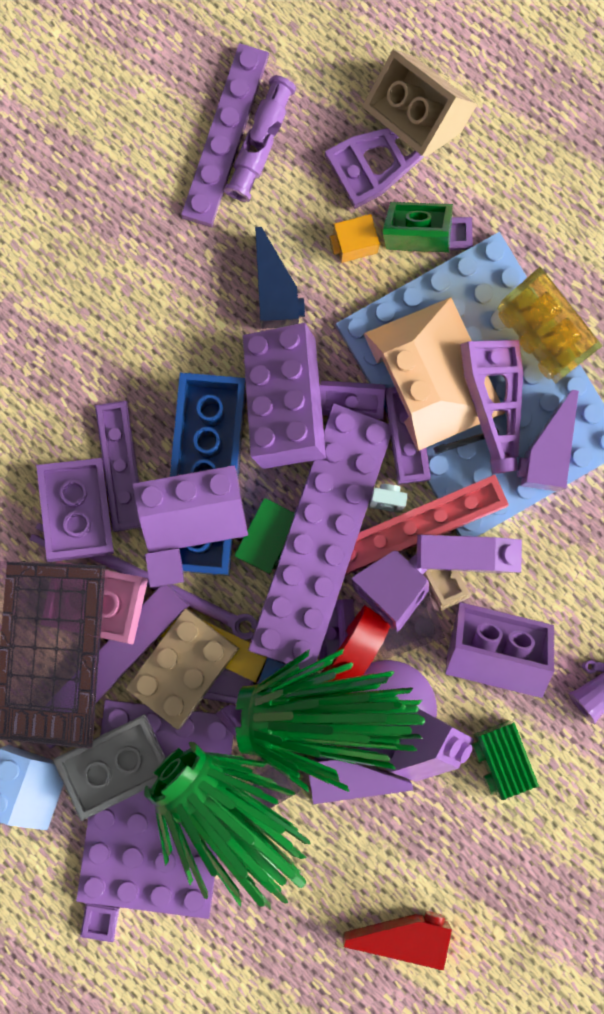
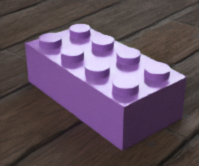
[243,323,326,469]

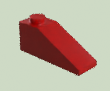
[342,911,452,971]

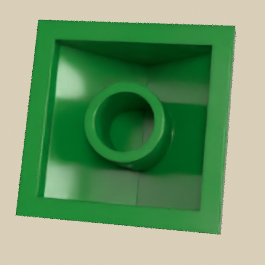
[383,202,453,253]

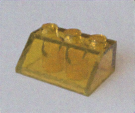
[497,267,603,384]

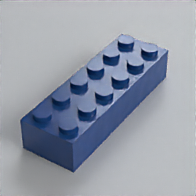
[170,372,246,576]

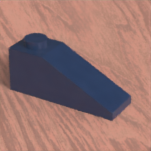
[255,227,305,329]

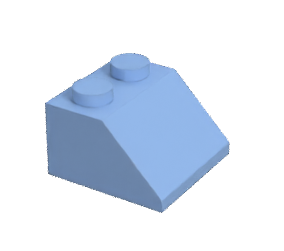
[0,745,64,830]

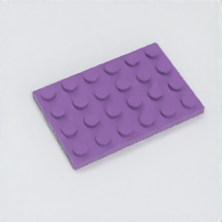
[76,699,234,919]

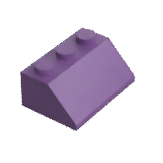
[133,465,248,553]
[445,602,554,698]

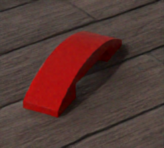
[320,605,390,683]

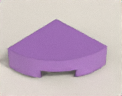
[216,704,242,738]

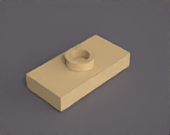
[410,549,470,611]

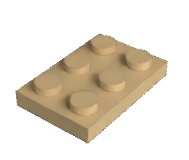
[126,608,240,730]

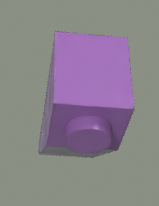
[517,390,579,492]
[417,535,522,573]
[309,756,413,804]

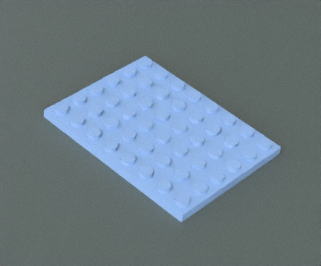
[336,232,604,537]

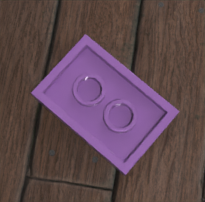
[36,458,114,563]

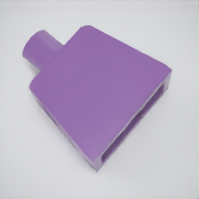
[352,551,429,632]

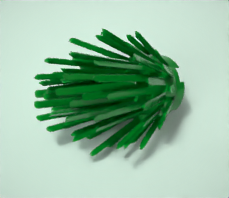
[235,649,425,792]
[144,742,311,910]

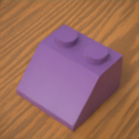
[386,709,474,782]

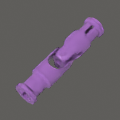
[224,75,296,202]

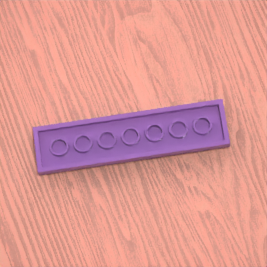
[248,404,391,670]

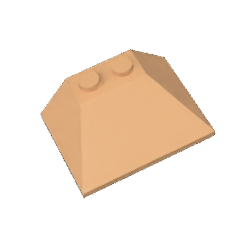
[364,297,505,451]

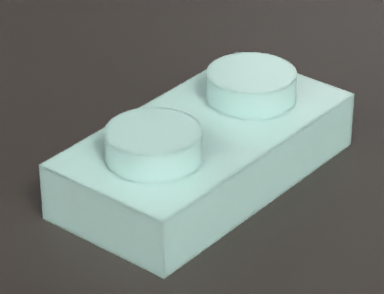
[368,484,408,513]

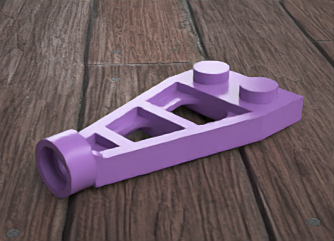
[325,128,424,209]
[460,340,523,474]

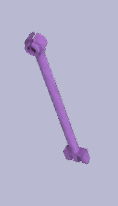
[29,516,257,640]

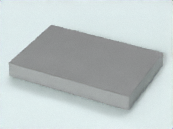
[53,714,166,821]

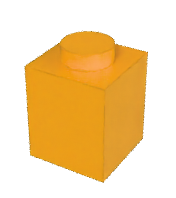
[329,214,380,263]

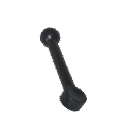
[433,428,499,454]

